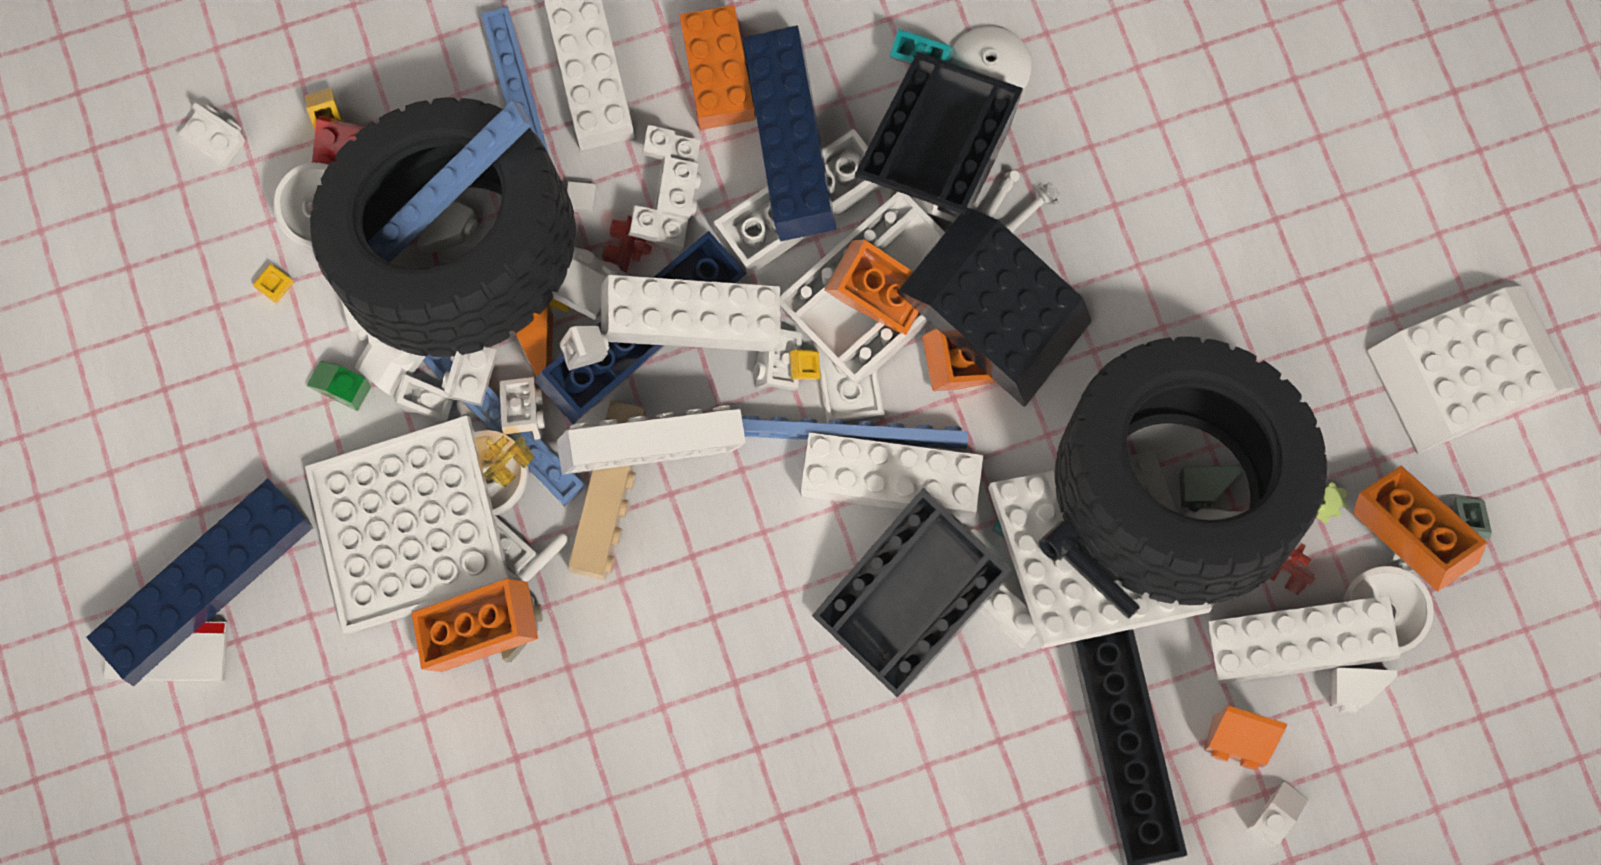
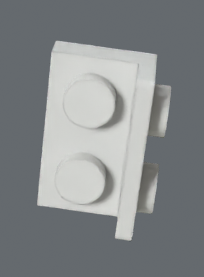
[179,102,246,167]
[753,329,802,391]
[442,347,498,407]
[499,377,545,440]

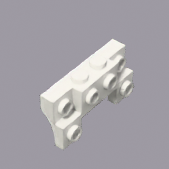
[628,125,701,251]

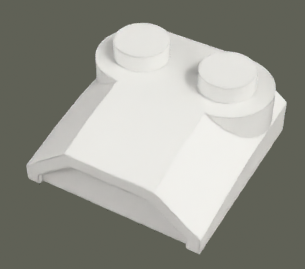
[355,333,426,398]

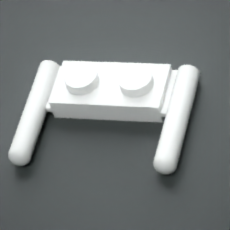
[495,516,569,582]

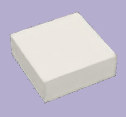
[567,182,597,214]

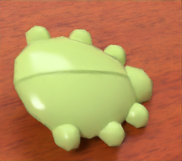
[1316,482,1347,524]

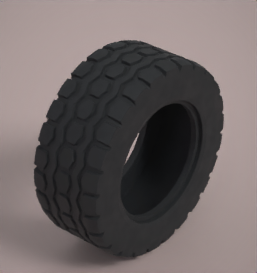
[310,97,576,357]
[1054,336,1327,606]

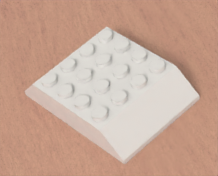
[780,192,945,384]
[1366,285,1574,454]

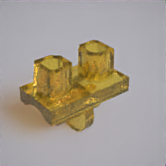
[483,435,535,488]

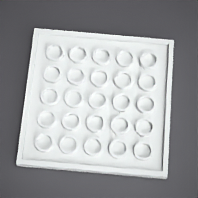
[305,415,510,634]
[988,451,1212,648]

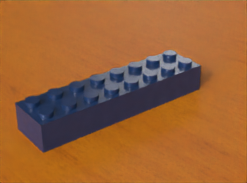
[743,25,837,242]
[534,231,747,425]
[86,478,313,687]

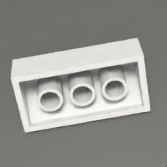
[552,247,627,320]
[971,528,1037,649]

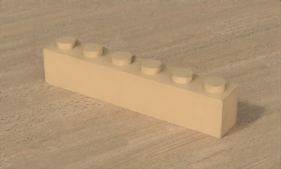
[568,400,650,580]

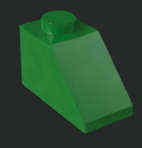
[306,361,371,412]

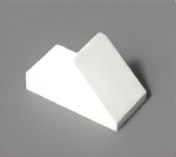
[394,374,454,423]

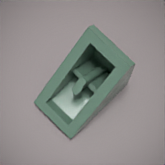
[1453,496,1492,540]

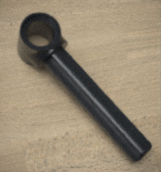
[1038,521,1140,618]

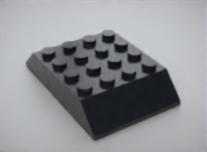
[855,52,1023,215]
[897,209,1092,407]
[812,488,1012,698]

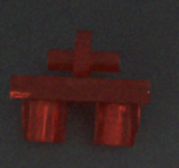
[602,215,652,273]
[1270,543,1315,595]

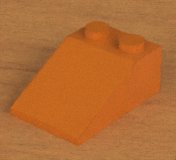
[824,240,919,335]
[511,303,553,397]
[922,328,997,391]
[1204,705,1287,771]

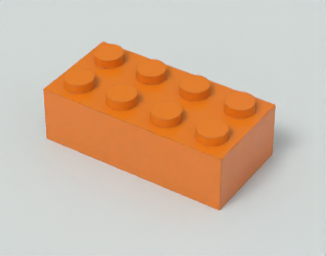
[679,5,755,130]
[1353,465,1488,592]
[411,578,539,672]

